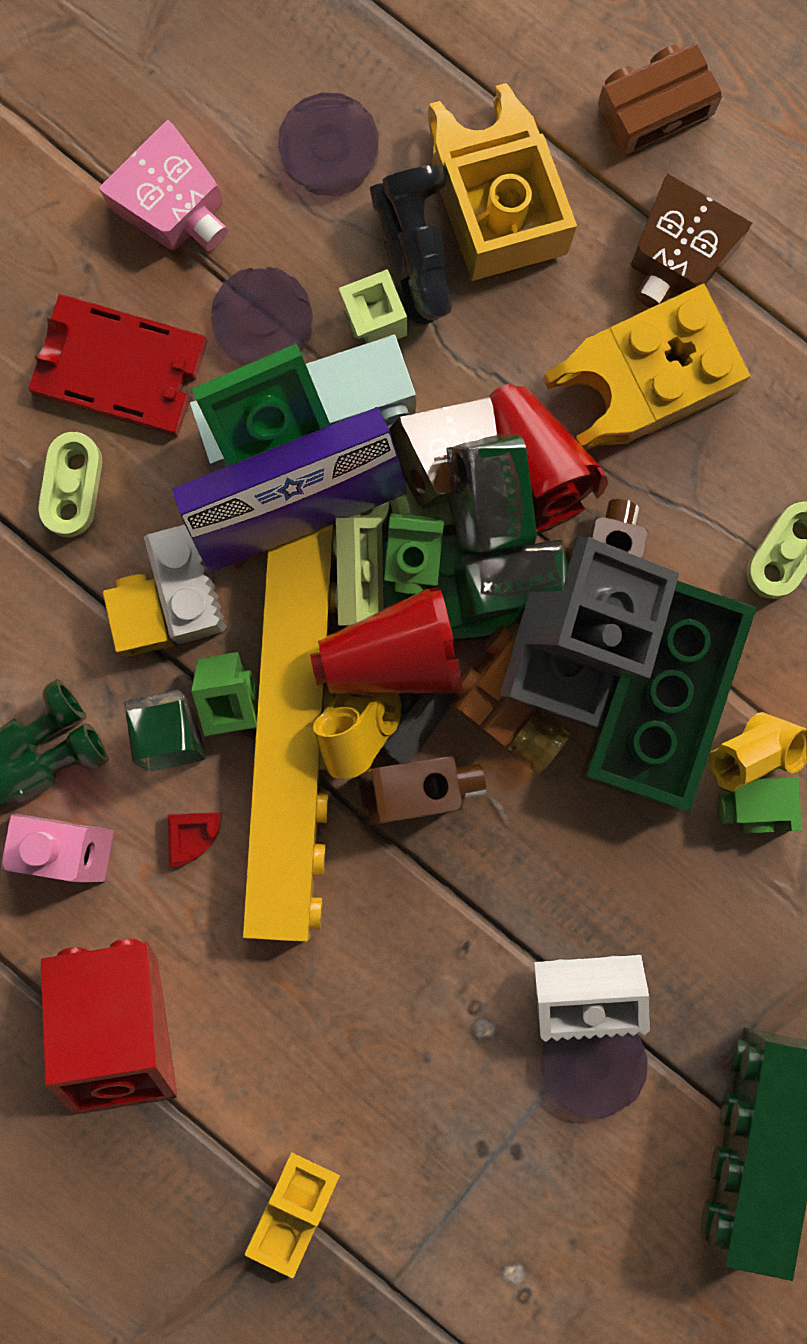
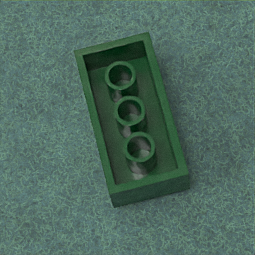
[580,580,757,812]
[701,1027,807,1281]

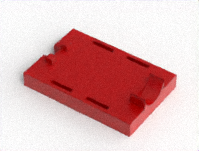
[28,293,208,437]

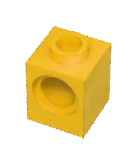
[103,574,175,658]

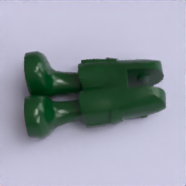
[0,679,109,809]

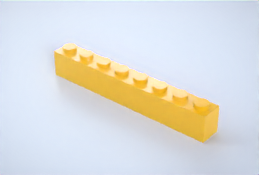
[243,523,338,942]

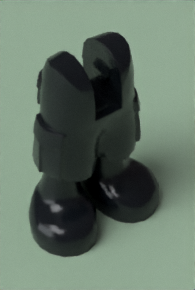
[370,165,452,326]

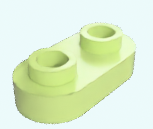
[38,432,102,537]
[746,502,807,599]

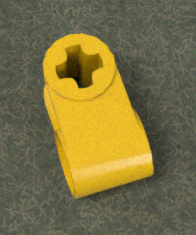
[313,693,402,779]

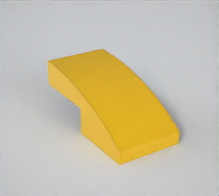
[244,1152,340,1278]

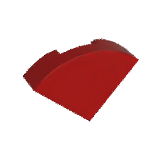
[168,812,222,867]

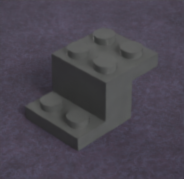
[500,537,679,728]

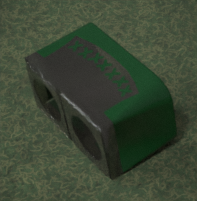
[446,434,537,553]
[454,540,568,621]

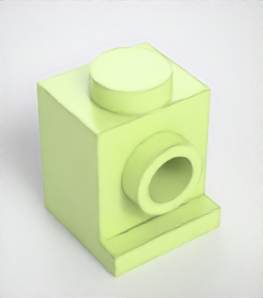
[339,269,407,344]

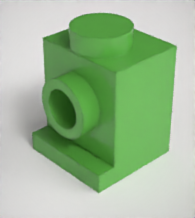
[384,512,444,594]
[191,652,257,736]
[717,777,802,833]

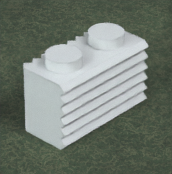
[144,524,227,644]
[534,955,650,1042]

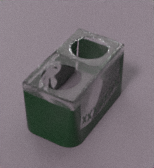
[124,690,207,772]

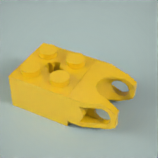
[427,83,577,281]
[543,283,751,450]

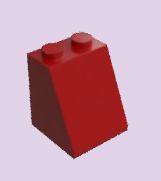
[41,939,177,1114]

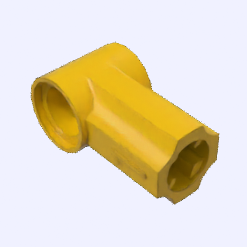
[708,712,807,792]

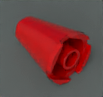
[488,384,608,532]
[310,587,463,694]

